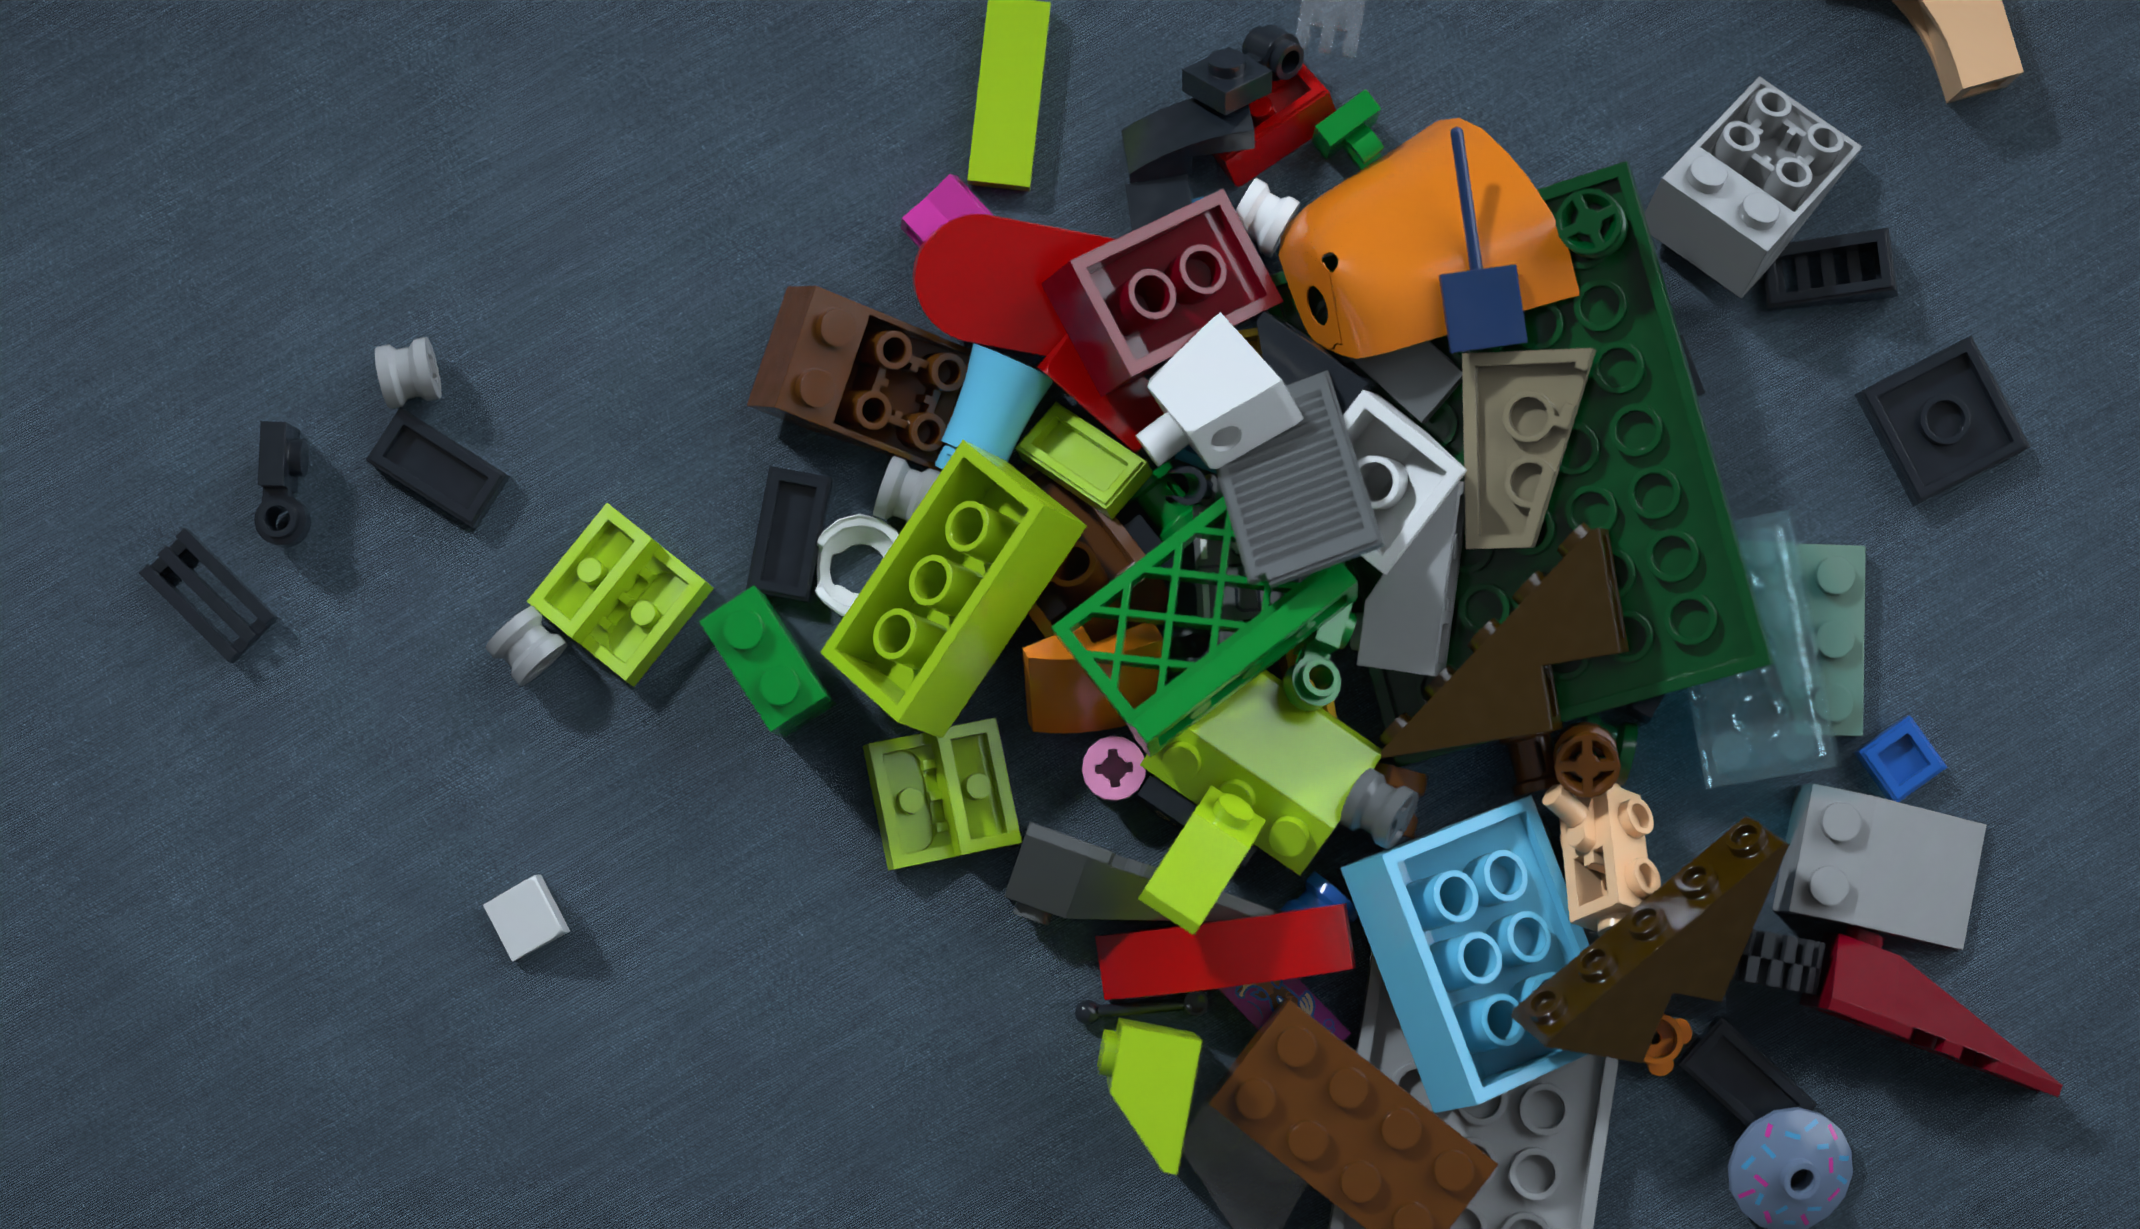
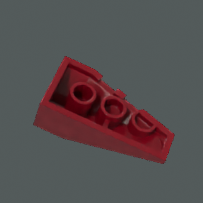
[1799,925,2063,1098]

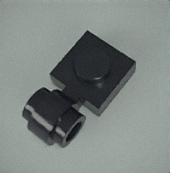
[1182,24,1304,115]
[254,421,311,547]

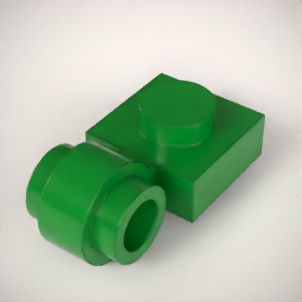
[1283,603,1357,711]

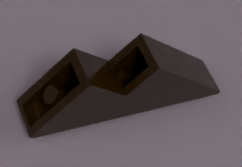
[1379,523,1629,758]
[1510,816,1790,1063]

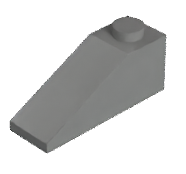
[1350,481,1465,676]

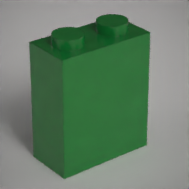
[699,585,836,738]

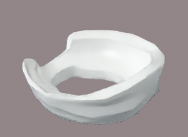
[815,514,899,616]

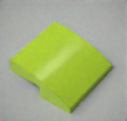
[527,503,714,687]
[863,718,1022,871]

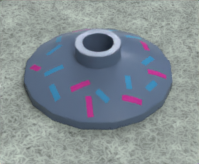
[1728,1107,1853,1229]

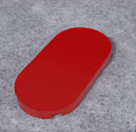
[913,213,1115,356]

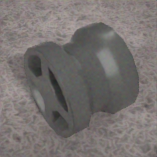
[1340,768,1419,850]

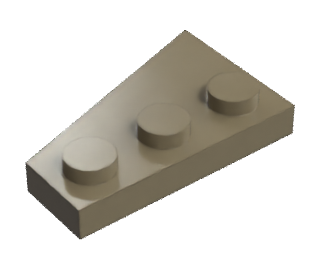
[1462,348,1596,549]

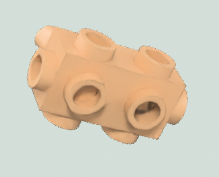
[1542,783,1661,937]

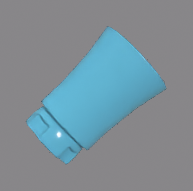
[935,344,1054,469]

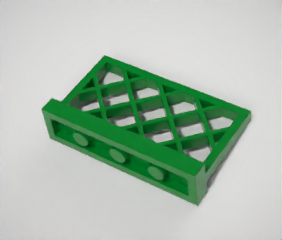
[1051,497,1358,758]

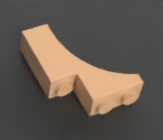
[1892,0,2024,103]

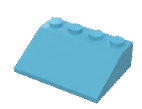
[1341,795,1590,1113]

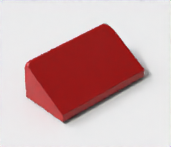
[1212,63,1336,187]
[1037,333,1164,454]

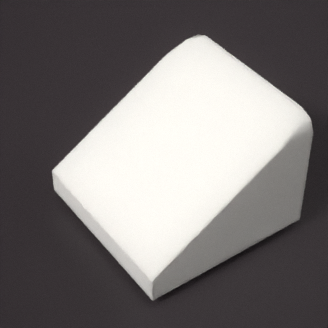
[483,875,570,962]

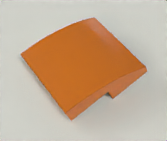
[1022,623,1163,733]

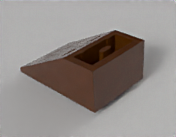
[747,286,972,472]

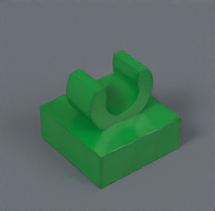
[1311,89,1385,171]

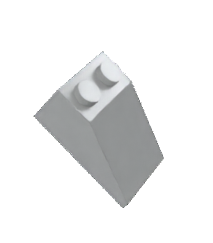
[1772,783,1986,950]

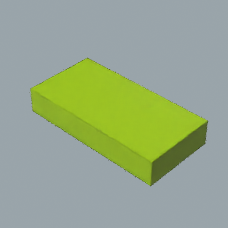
[1015,402,1153,520]

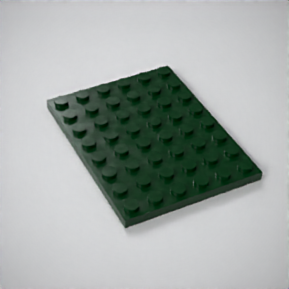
[1268,161,1775,767]

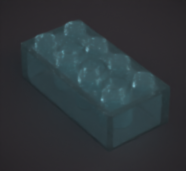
[1687,510,1841,789]

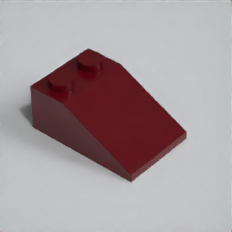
[1041,189,1283,397]

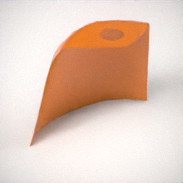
[1279,118,1580,359]

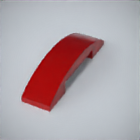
[1095,903,1356,1000]

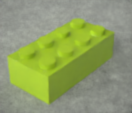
[820,440,1087,739]

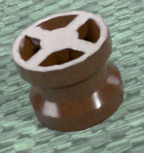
[1552,721,1621,798]

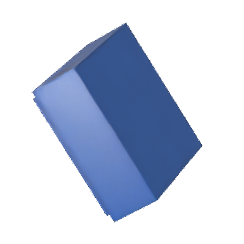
[1854,715,1948,802]

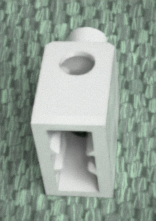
[1135,312,1304,469]

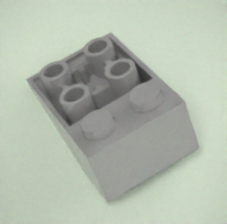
[1645,76,1862,298]

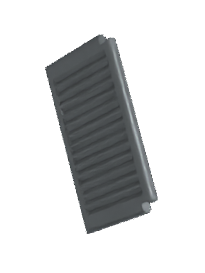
[1216,370,1385,588]

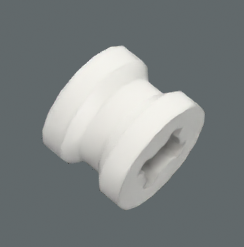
[1236,178,1301,258]

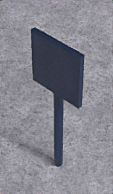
[1439,127,1527,353]

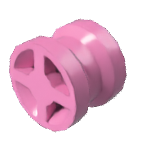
[1082,736,1146,801]

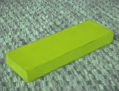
[967,0,1051,191]

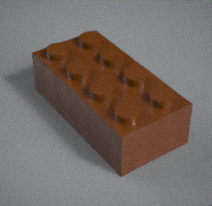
[1205,997,1499,1229]

